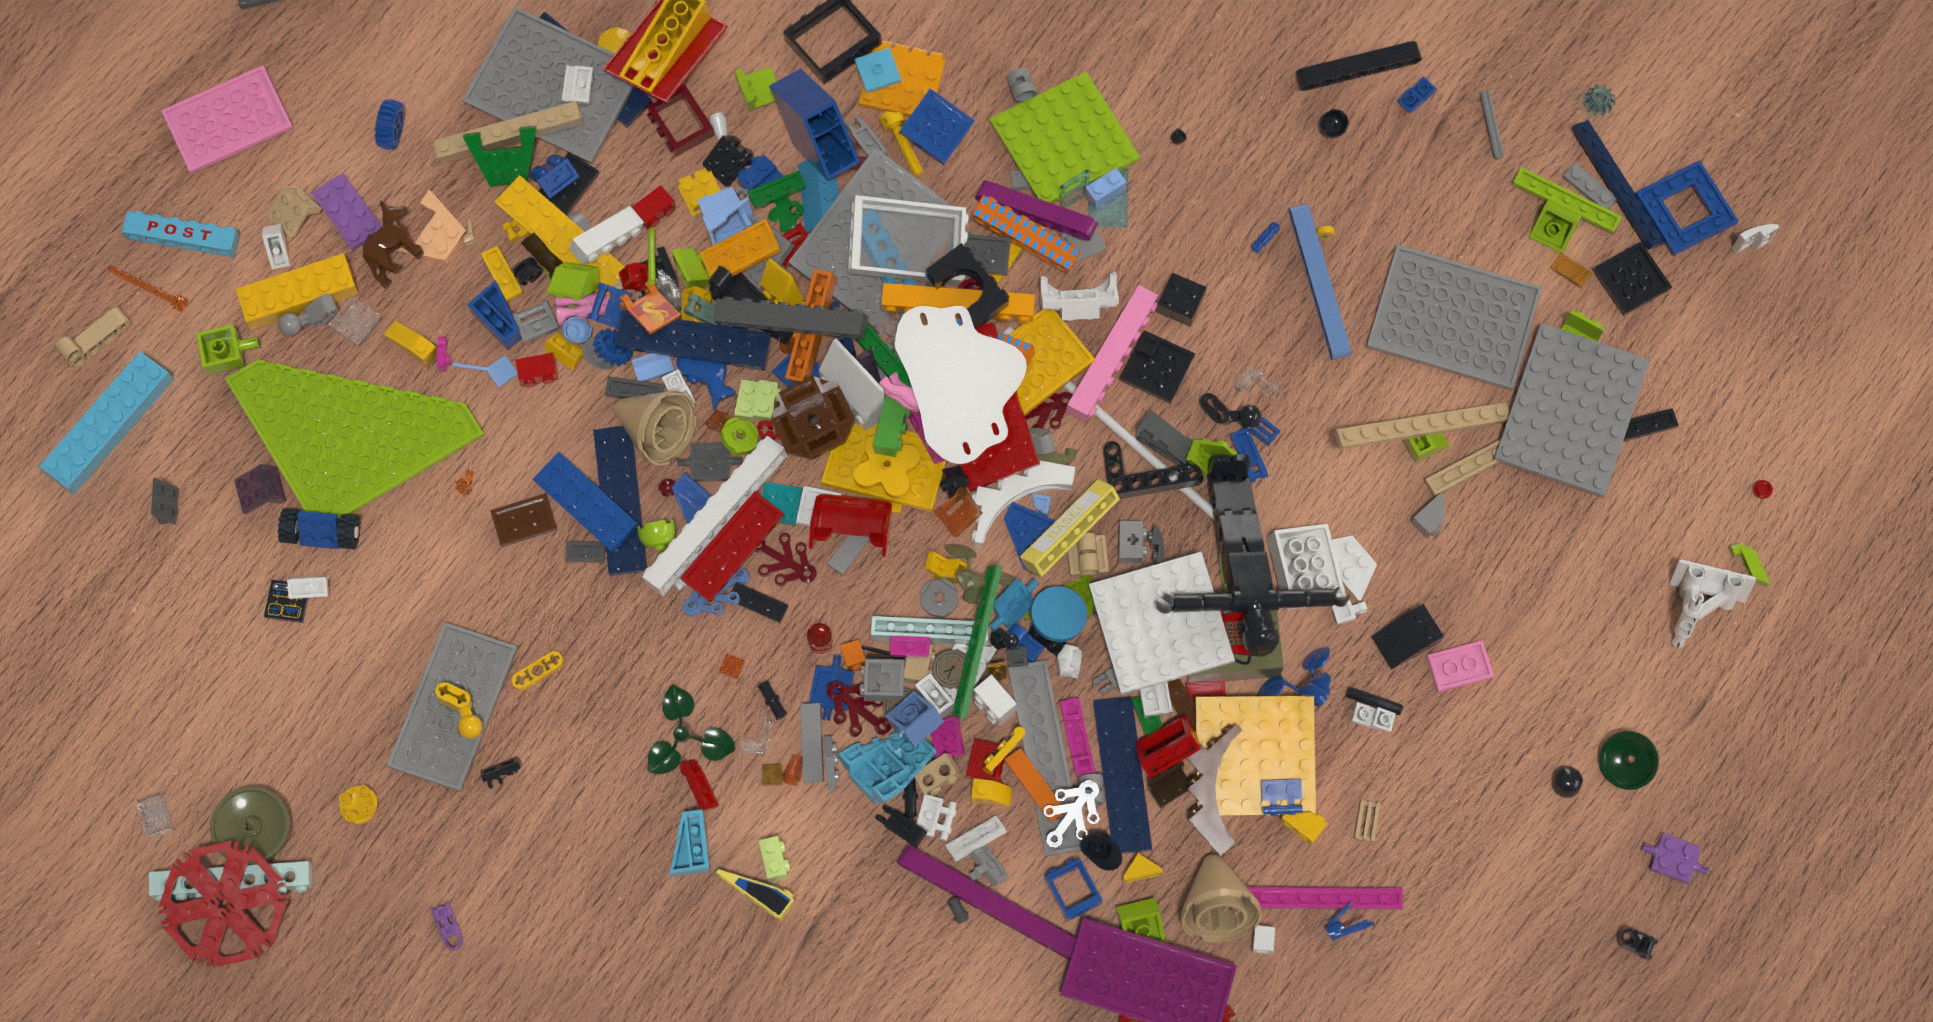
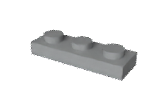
[1563,163,1617,210]

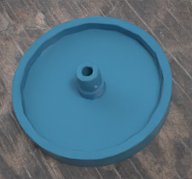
[1030,586,1087,642]

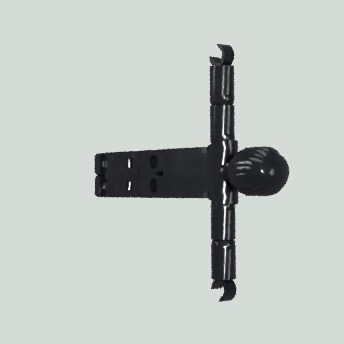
[1156,454,1350,657]

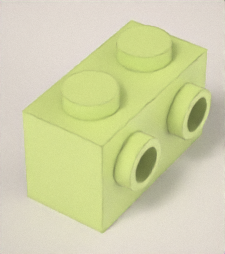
[759,836,790,883]

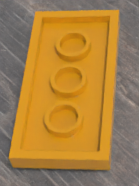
[700,219,782,277]

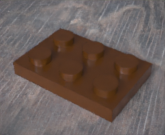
[490,493,557,547]

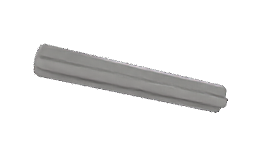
[1480,90,1504,159]

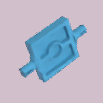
[989,578,1039,631]

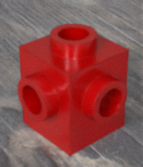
[619,262,648,291]

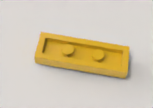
[481,245,523,302]

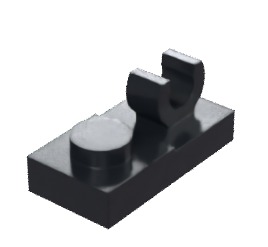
[480,756,521,789]

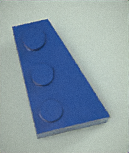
[467,280,522,350]

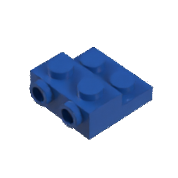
[737,154,783,209]

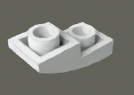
[661,369,696,404]
[1350,702,1396,732]

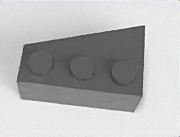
[1136,409,1193,467]

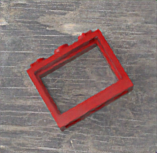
[1135,714,1201,778]

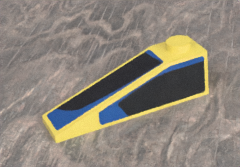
[716,869,795,922]

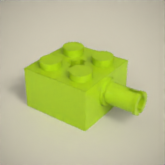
[196,324,260,375]

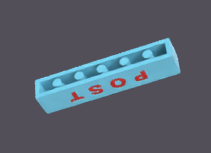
[122,211,240,258]

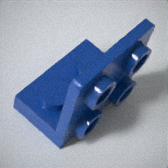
[528,154,580,198]

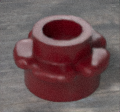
[658,479,675,497]

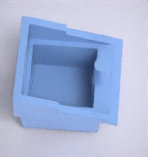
[698,187,753,246]

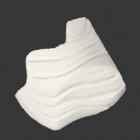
[1056,644,1082,678]

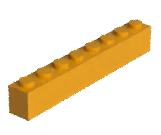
[881,283,1035,324]

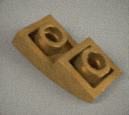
[986,662,1007,681]

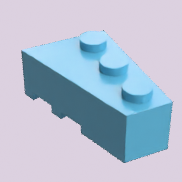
[669,810,711,878]

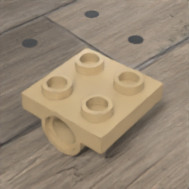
[1068,533,1109,577]

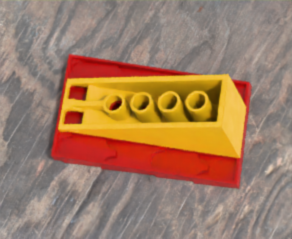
[603,0,728,104]

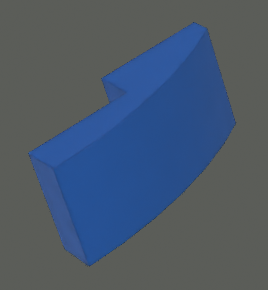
[1397,76,1437,114]

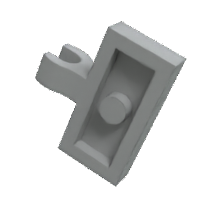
[969,845,1009,887]

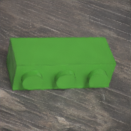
[873,395,912,457]

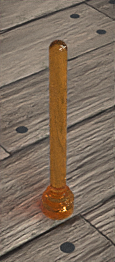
[108,265,188,312]

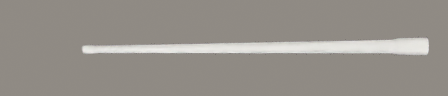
[1003,327,1215,521]

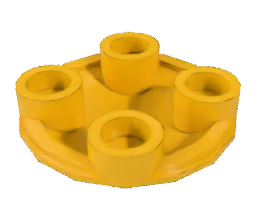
[598,27,631,54]
[339,785,378,824]

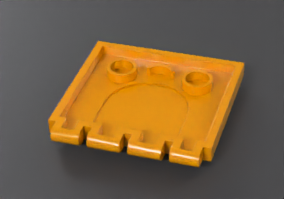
[858,40,946,117]

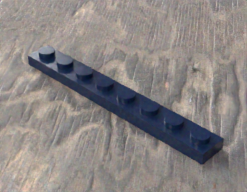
[1572,120,1665,250]

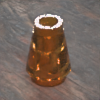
[782,755,803,786]

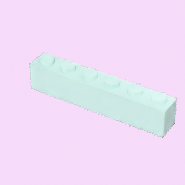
[871,616,989,647]

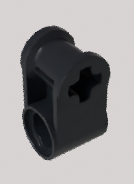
[1616,928,1658,960]

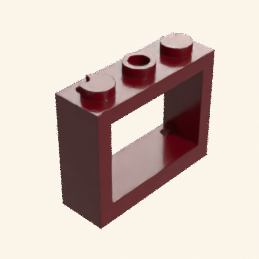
[647,85,715,157]

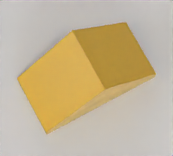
[1122,853,1163,884]

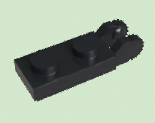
[875,805,928,848]

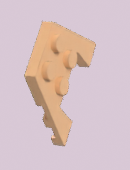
[394,190,467,263]

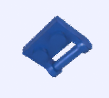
[587,282,631,329]

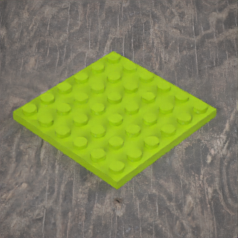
[989,72,1140,203]

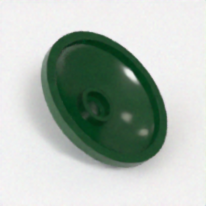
[1599,731,1659,790]

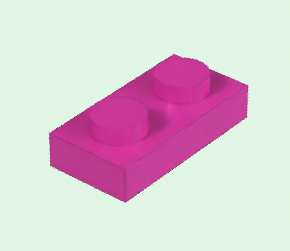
[890,636,930,658]

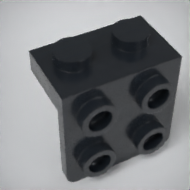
[703,135,755,187]

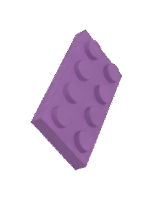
[312,173,382,251]

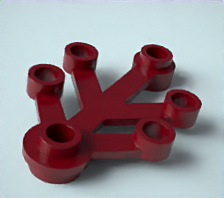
[1025,392,1073,430]
[754,533,817,587]
[826,681,892,737]

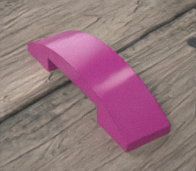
[1060,698,1096,778]

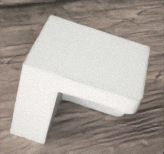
[1252,926,1275,954]

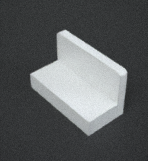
[287,574,330,599]

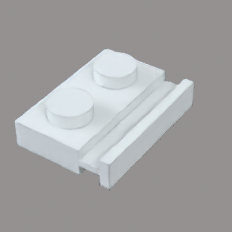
[562,65,594,105]
[1139,682,1173,717]

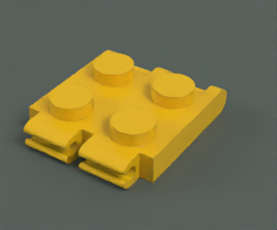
[677,168,720,218]

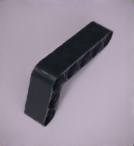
[708,266,794,344]
[1104,441,1204,499]

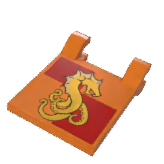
[620,281,681,334]

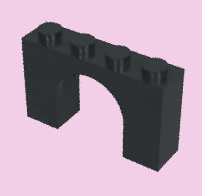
[925,243,1009,330]

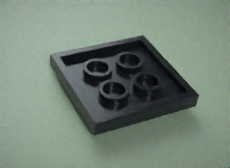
[1593,242,1672,316]
[1120,330,1195,404]

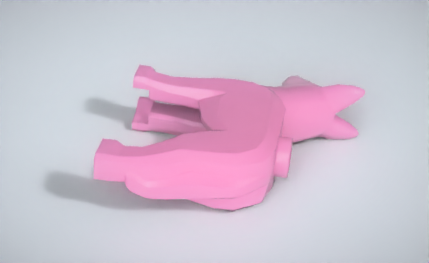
[879,372,919,412]

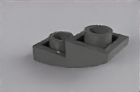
[1148,526,1164,565]

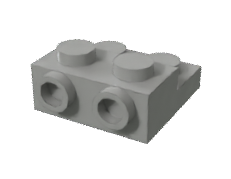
[860,659,904,701]

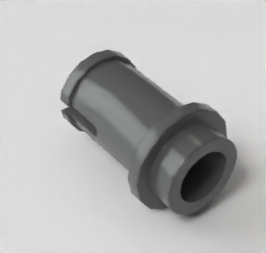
[947,897,969,924]

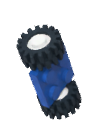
[278,508,360,550]

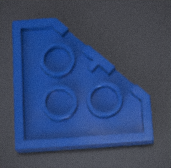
[1004,502,1055,577]

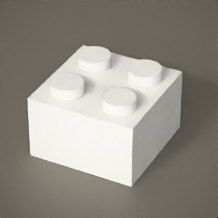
[973,675,1017,728]

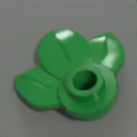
[768,197,803,233]

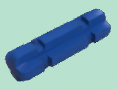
[1251,222,1280,253]

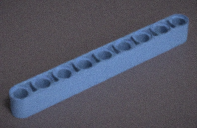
[1288,203,1351,360]

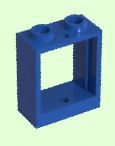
[1045,859,1103,922]

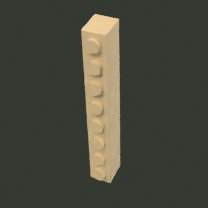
[433,101,584,164]

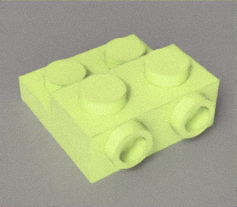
[734,379,782,421]

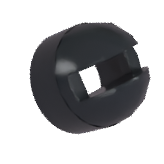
[1170,128,1187,145]

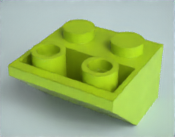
[547,262,599,300]
[1402,414,1449,463]

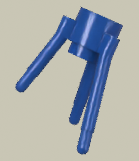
[1325,902,1374,941]

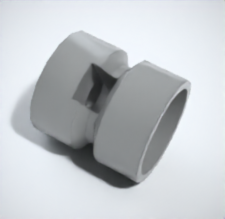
[1006,68,1037,102]
[1078,774,1105,806]

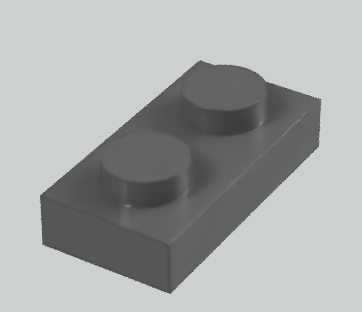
[565,542,605,563]

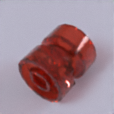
[807,623,833,654]

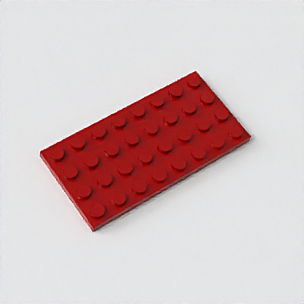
[961,322,1041,492]

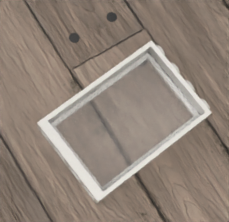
[848,195,968,285]

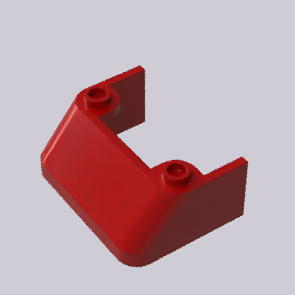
[809,494,892,557]

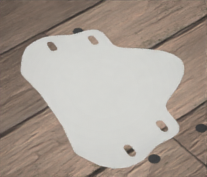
[895,306,1027,464]

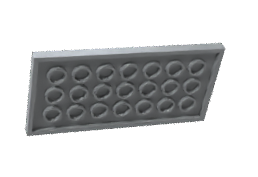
[387,622,518,792]

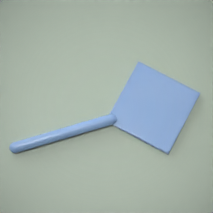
[452,356,518,387]

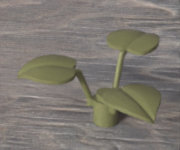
[945,544,1016,604]

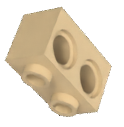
[915,753,962,796]

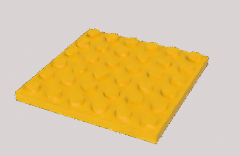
[1195,696,1316,815]

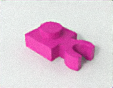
[436,337,450,372]

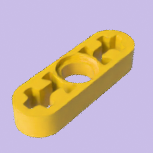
[512,651,564,691]

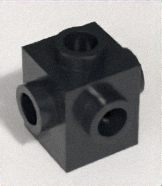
[940,465,969,498]

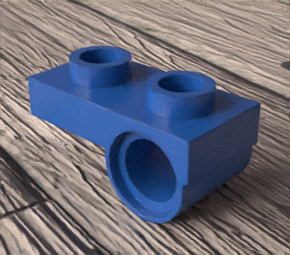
[1007,624,1045,663]

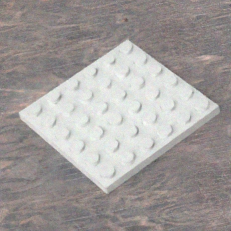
[1089,552,1235,695]

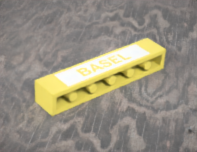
[1020,479,1120,577]

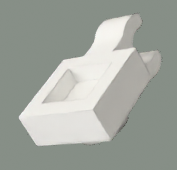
[1331,600,1367,625]

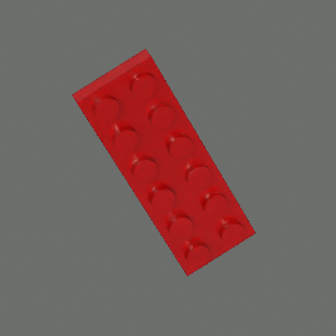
[680,491,785,603]

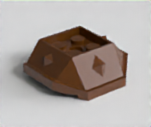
[771,375,856,460]

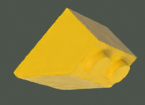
[760,258,804,306]

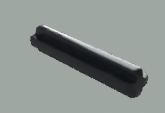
[1346,687,1403,715]

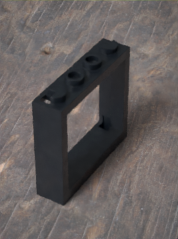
[783,0,882,85]

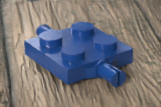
[809,655,854,721]

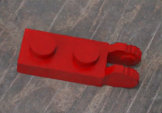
[679,759,719,812]

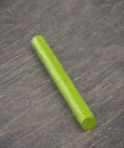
[648,228,656,285]

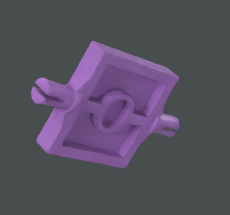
[1642,833,1709,885]

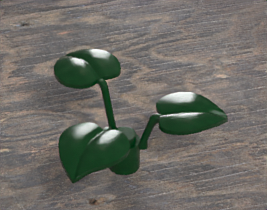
[647,685,736,774]

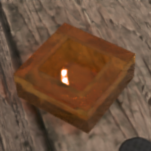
[705,410,731,432]
[719,654,745,680]

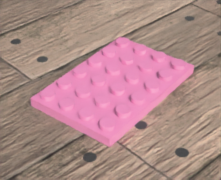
[161,65,293,174]

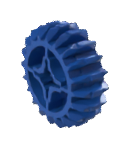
[374,99,405,150]

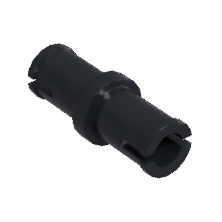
[757,681,787,720]
[902,777,918,818]

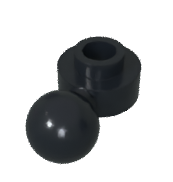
[990,629,1019,650]

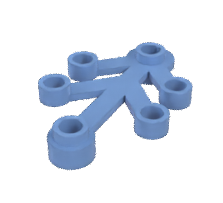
[682,568,750,617]

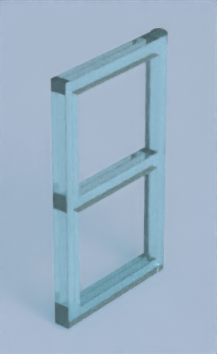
[1060,169,1089,208]

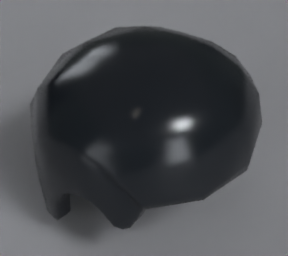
[1319,109,1349,138]
[1552,766,1583,798]

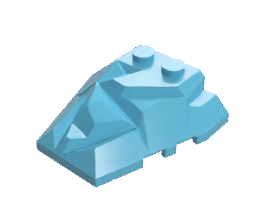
[838,732,936,804]

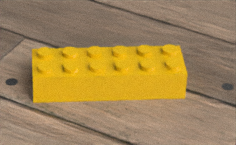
[236,253,359,330]

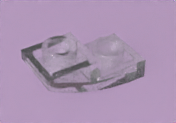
[655,270,682,309]

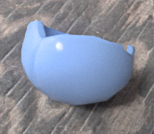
[562,316,592,345]

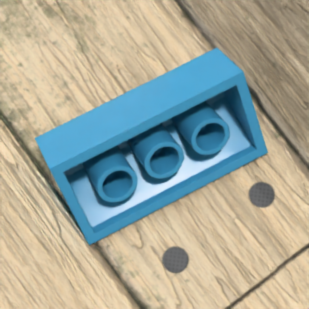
[798,160,839,234]

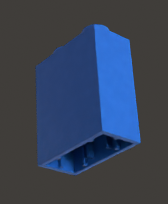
[769,68,860,180]

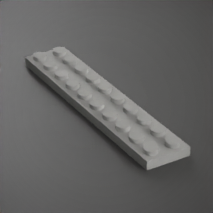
[1008,660,1082,857]

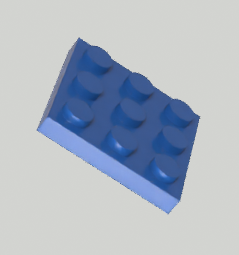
[898,88,975,165]

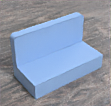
[631,353,675,382]

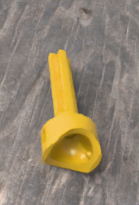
[878,110,924,177]

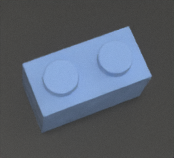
[1085,168,1127,210]

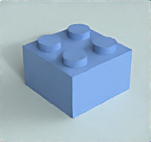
[885,691,944,747]

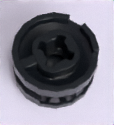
[512,257,543,286]

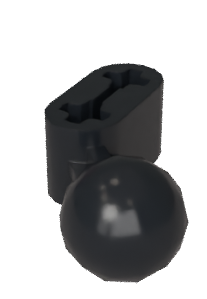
[1200,393,1262,429]

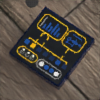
[264,580,308,623]

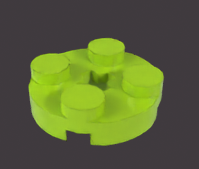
[719,417,759,456]

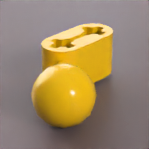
[435,682,483,739]

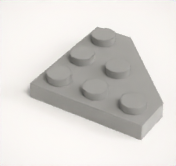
[744,215,795,291]

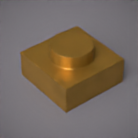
[762,764,783,786]

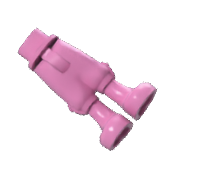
[555,294,610,327]

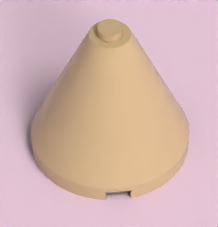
[614,390,697,466]
[1181,854,1262,943]

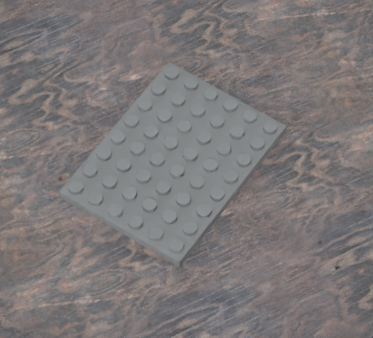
[462,7,634,164]
[787,147,954,332]
[1366,245,1542,391]
[1494,323,1650,498]

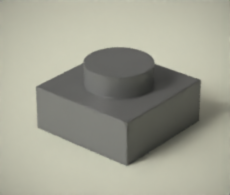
[1006,645,1029,667]

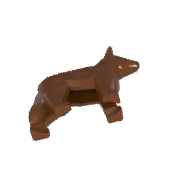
[362,201,424,288]

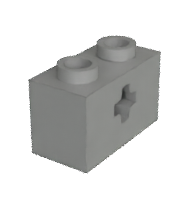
[1119,521,1147,564]

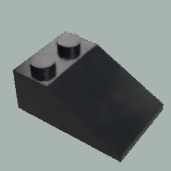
[1371,604,1444,670]

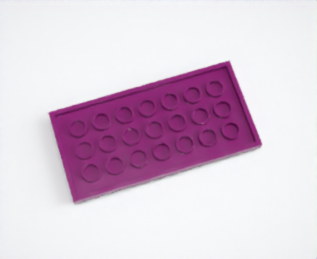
[1060,918,1237,1022]

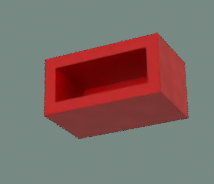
[631,185,676,230]
[515,352,559,388]

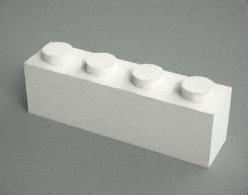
[569,206,644,265]

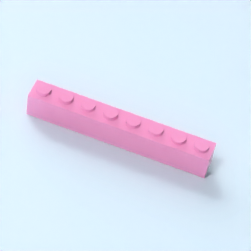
[1066,285,1158,423]

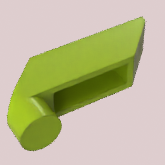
[1729,543,1770,587]

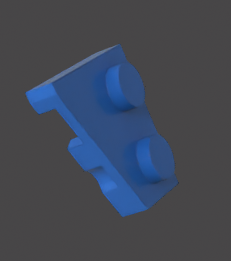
[671,473,712,524]

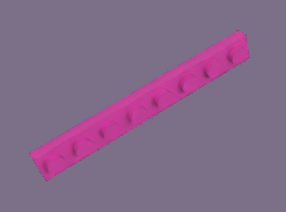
[1247,887,1403,910]

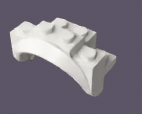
[1039,271,1119,321]

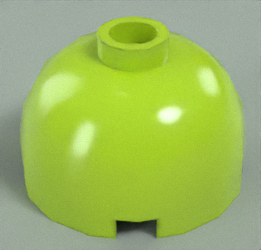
[636,519,676,551]

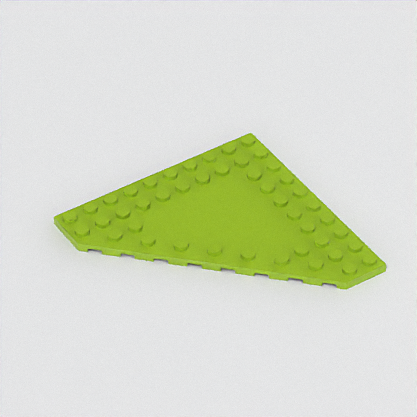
[225,359,485,522]

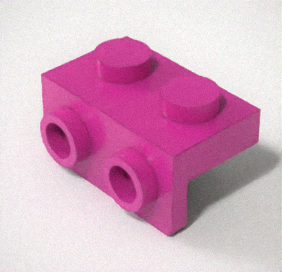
[930,717,965,758]

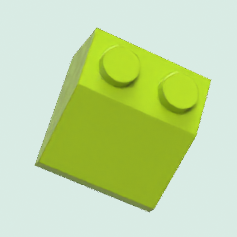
[1529,199,1583,254]
[672,248,710,289]
[1116,898,1166,943]

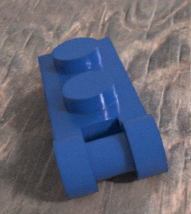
[1230,428,1268,483]

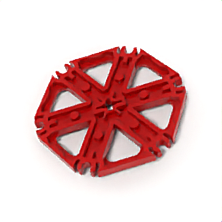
[158,840,288,968]

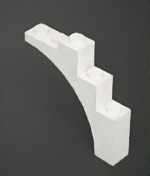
[971,460,1075,549]

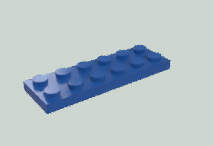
[532,452,639,553]

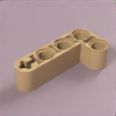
[55,307,131,368]

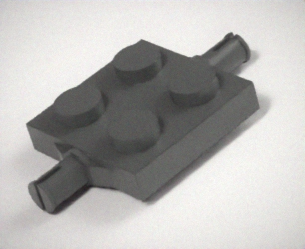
[677,442,743,482]

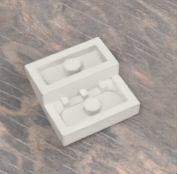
[1732,224,1779,254]

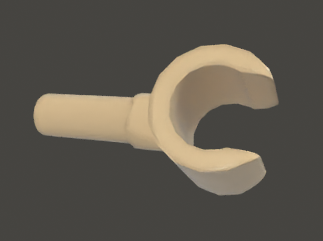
[463,220,476,246]

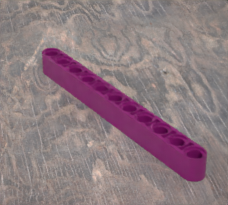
[896,845,1077,961]

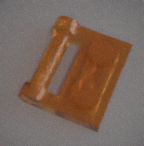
[934,487,983,537]

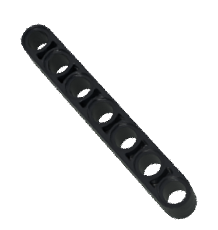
[1296,41,1422,91]

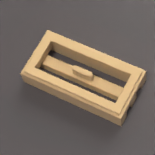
[1354,800,1381,843]

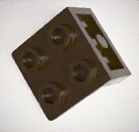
[1147,761,1190,809]

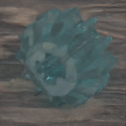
[1584,84,1616,116]

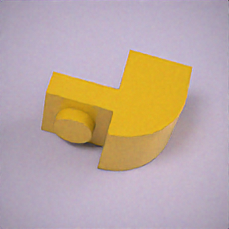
[924,551,968,584]

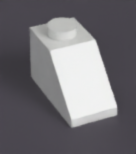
[262,224,290,270]
[915,674,954,719]

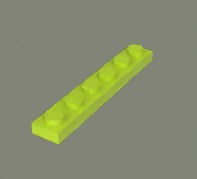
[1512,167,1622,234]

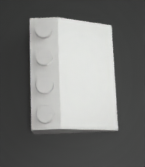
[819,338,884,431]
[1267,524,1346,611]

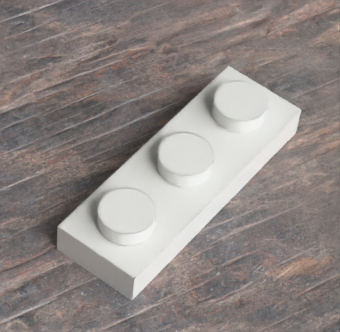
[945,816,1007,862]

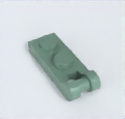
[683,294,733,327]

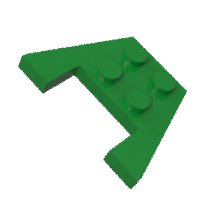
[463,125,536,187]

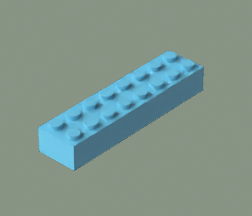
[39,351,174,495]

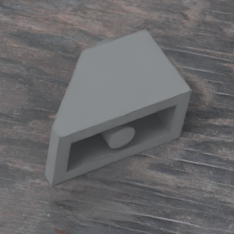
[1411,493,1444,539]

